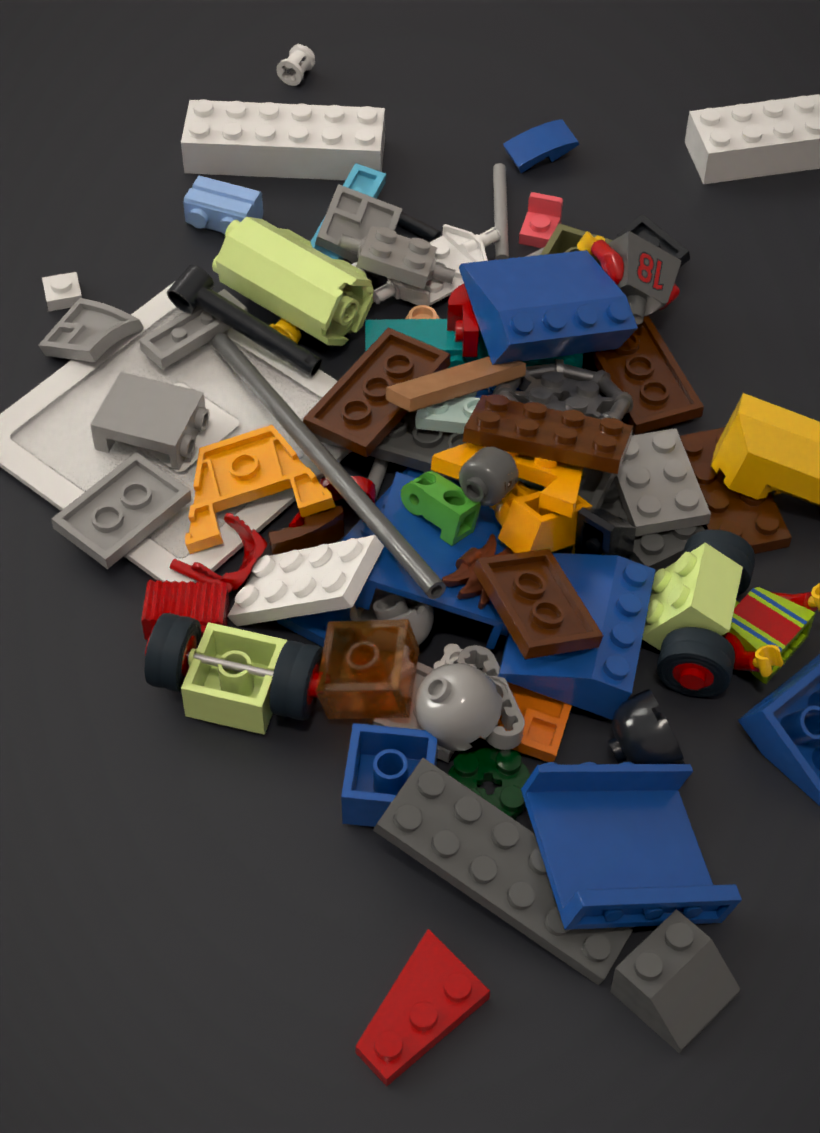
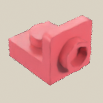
[519,192,563,248]

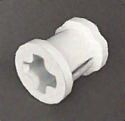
[276,44,315,86]

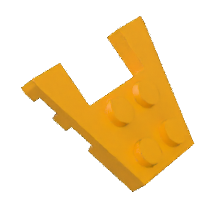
[185,425,335,554]
[431,443,584,518]

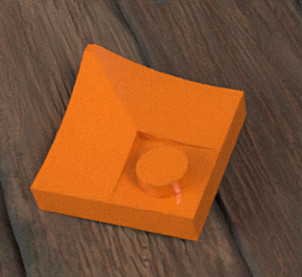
[479,682,572,762]

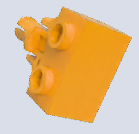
[489,479,592,554]

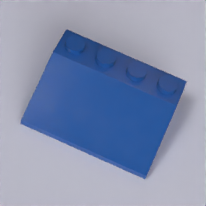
[459,250,638,365]
[498,553,656,720]
[738,654,820,806]

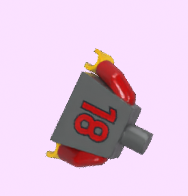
[577,231,681,325]

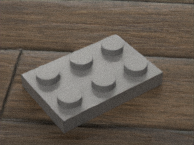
[614,428,711,536]
[51,452,192,569]

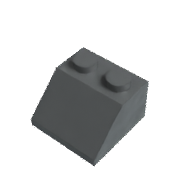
[610,909,741,1054]

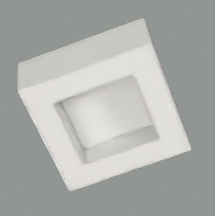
[42,272,82,311]

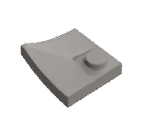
[315,184,402,279]
[38,298,144,362]

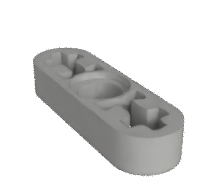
[458,645,525,750]

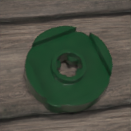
[448,747,530,821]

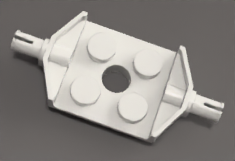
[373,224,501,306]

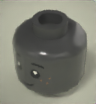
[459,447,519,506]

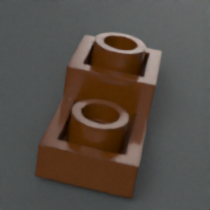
[268,506,344,555]

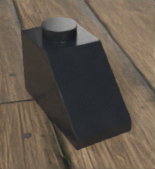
[574,507,636,559]

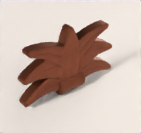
[442,534,512,609]

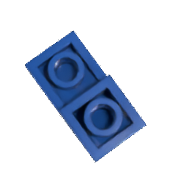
[503,119,579,173]

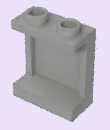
[90,372,210,470]

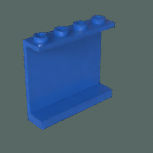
[354,472,513,650]
[521,762,742,930]

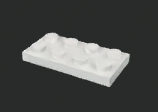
[227,535,384,626]

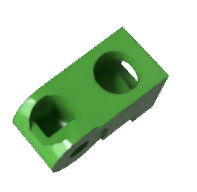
[401,471,481,546]

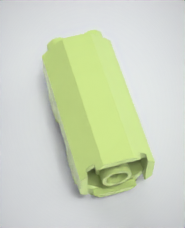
[212,217,374,346]

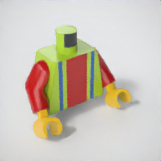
[722,583,820,684]

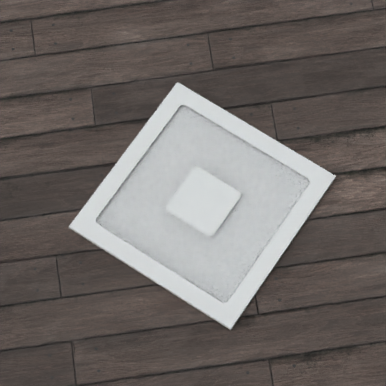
[0,282,352,583]

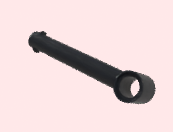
[167,265,322,378]

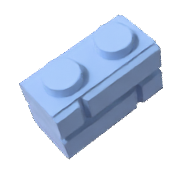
[183,175,263,235]

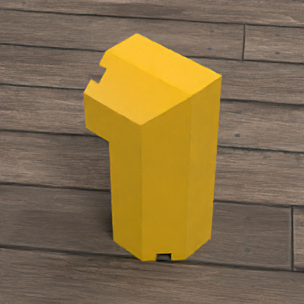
[711,393,820,507]

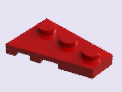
[355,929,490,1086]

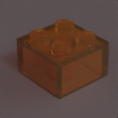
[316,619,419,719]

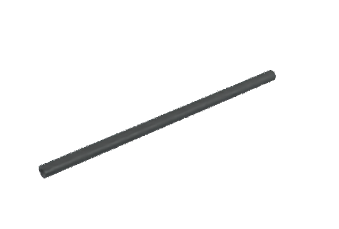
[212,333,446,599]

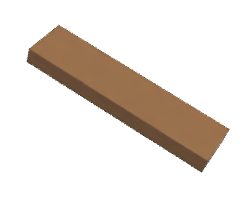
[386,356,526,412]

